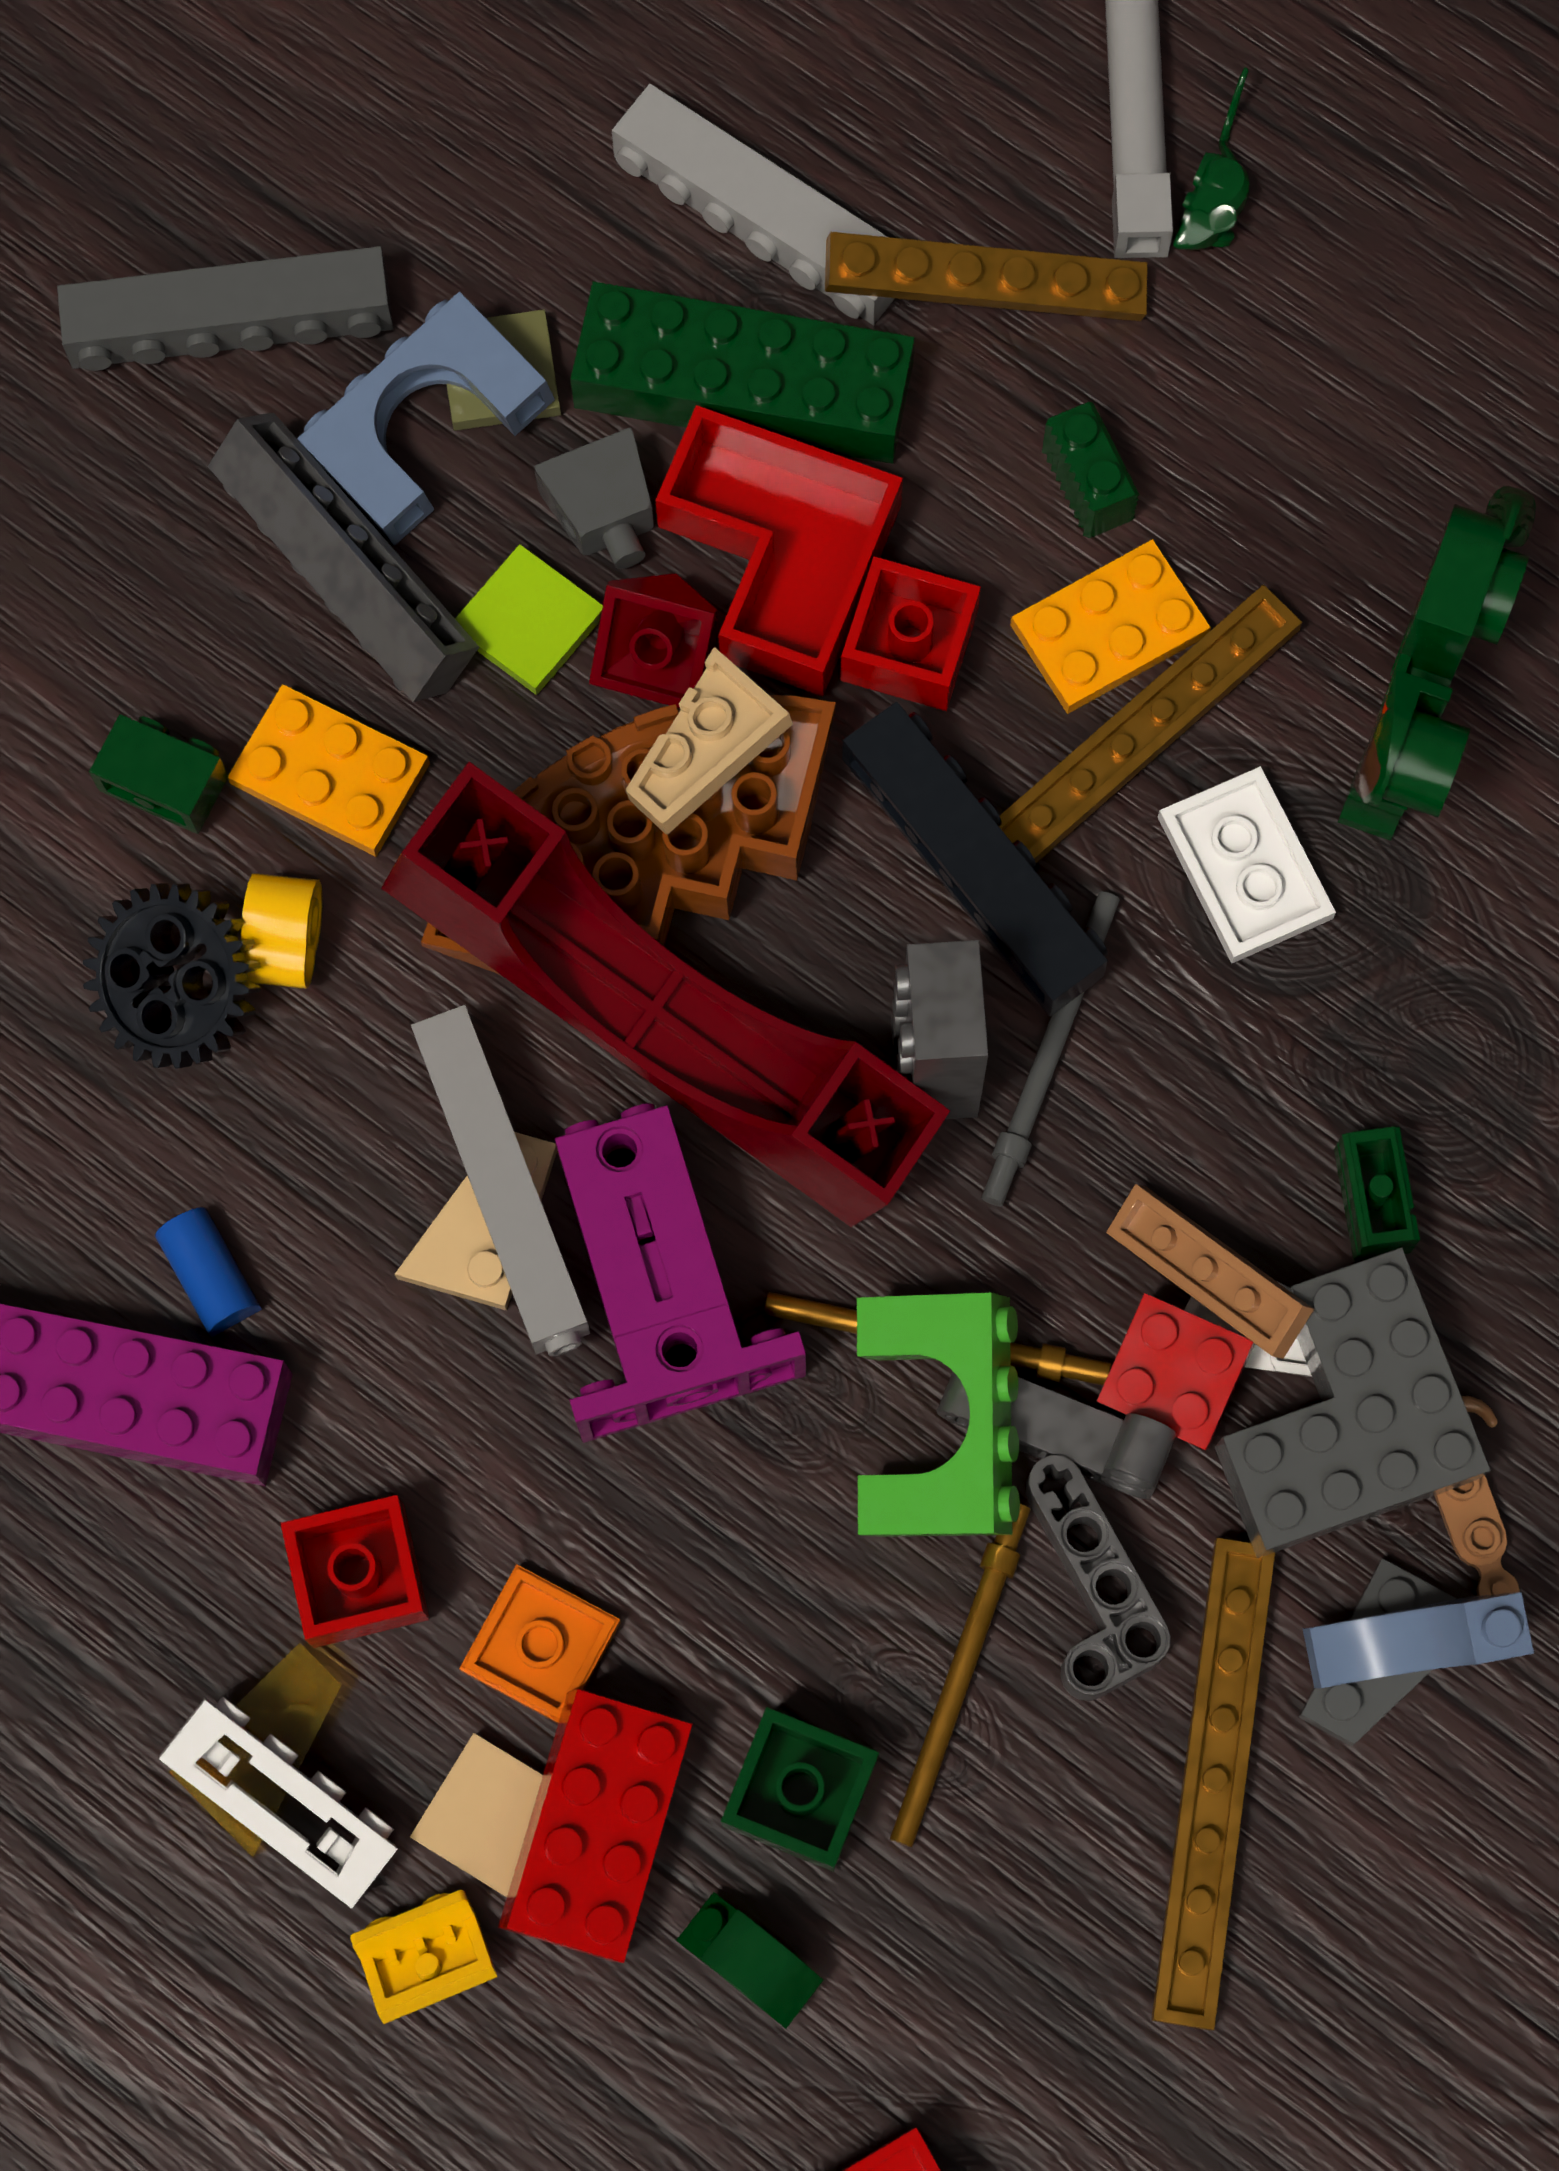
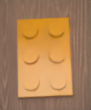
[1010,539,1211,714]
[228,684,430,857]

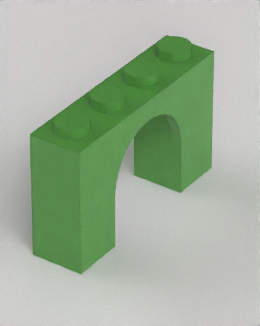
[857,1293,1020,1537]

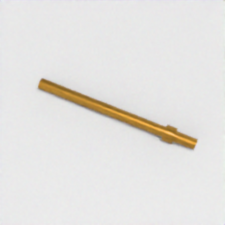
[764,1292,1111,1386]
[890,1504,1030,1847]

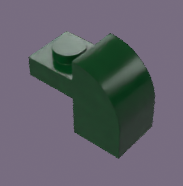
[676,1892,823,2029]

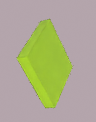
[455,544,603,695]

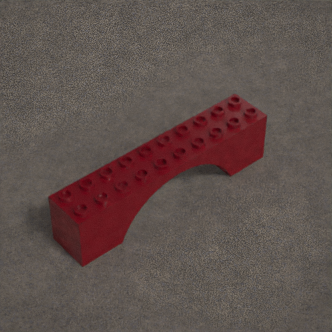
[381,761,950,1227]

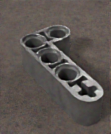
[936,1372,1177,1499]
[1026,1455,1170,1701]

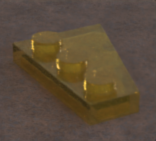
[169,1643,341,1857]

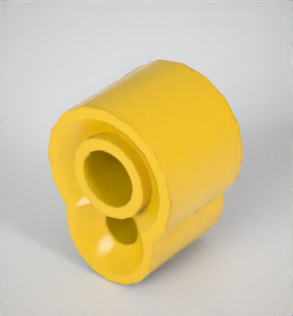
[241,873,323,989]

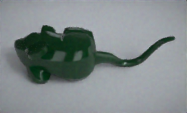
[1173,67,1250,250]

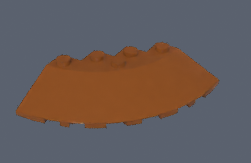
[421,695,836,975]

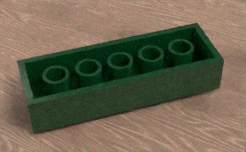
[570,281,915,464]

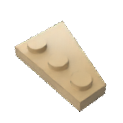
[626,647,793,835]
[395,1132,558,1311]

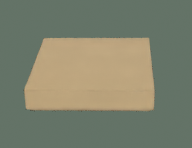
[410,1733,543,1897]

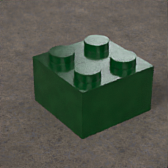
[721,1707,879,1872]

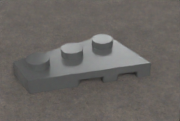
[1298,1558,1456,1746]

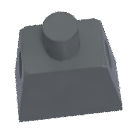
[534,427,654,569]

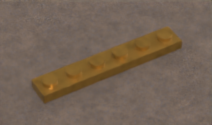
[825,232,1147,321]

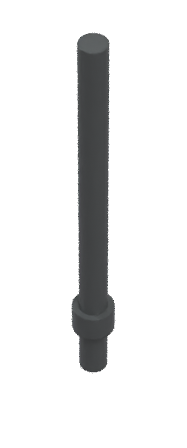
[981,891,1120,1207]

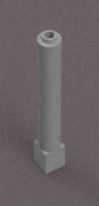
[1105,0,1173,258]

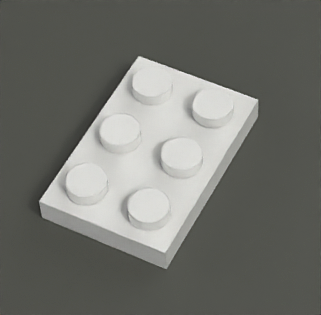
[1158,766,1336,964]

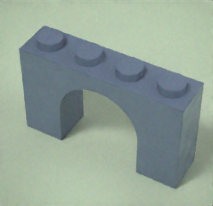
[297,291,555,546]

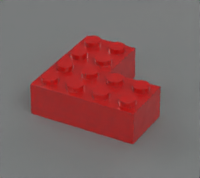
[655,405,903,697]

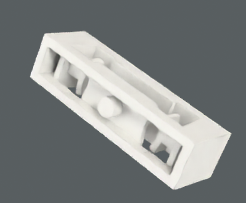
[159,1696,397,1908]

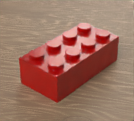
[498,1689,692,1963]

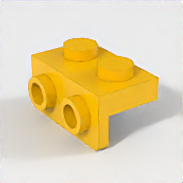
[350,1890,498,2024]

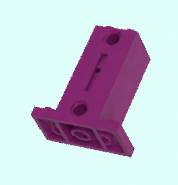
[555,1103,806,1443]

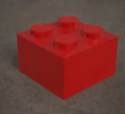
[840,556,981,711]
[1097,1293,1255,1450]
[280,1495,430,1648]

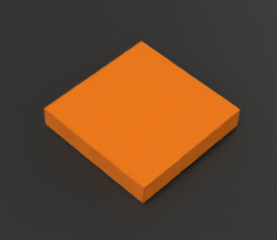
[459,1564,621,1723]

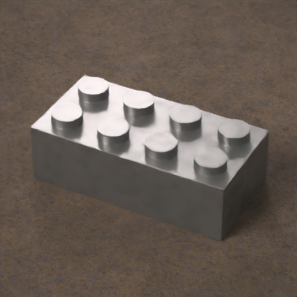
[891,940,988,1119]

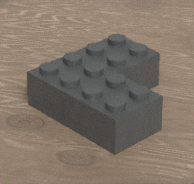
[1215,1248,1491,1558]

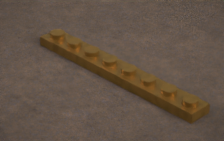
[999,584,1302,863]
[1151,1538,1275,2031]

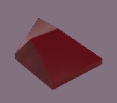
[589,573,719,708]

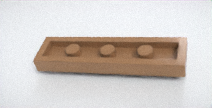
[1106,1184,1314,1359]

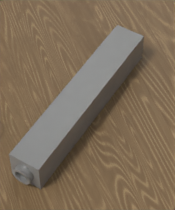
[411,1005,590,1357]

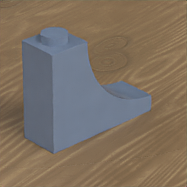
[1303,1592,1534,1688]

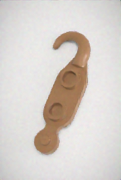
[1434,1396,1520,1596]

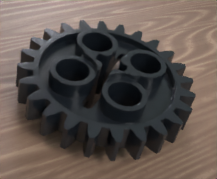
[83,883,261,1069]

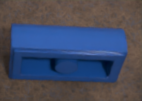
[155,1207,262,1338]

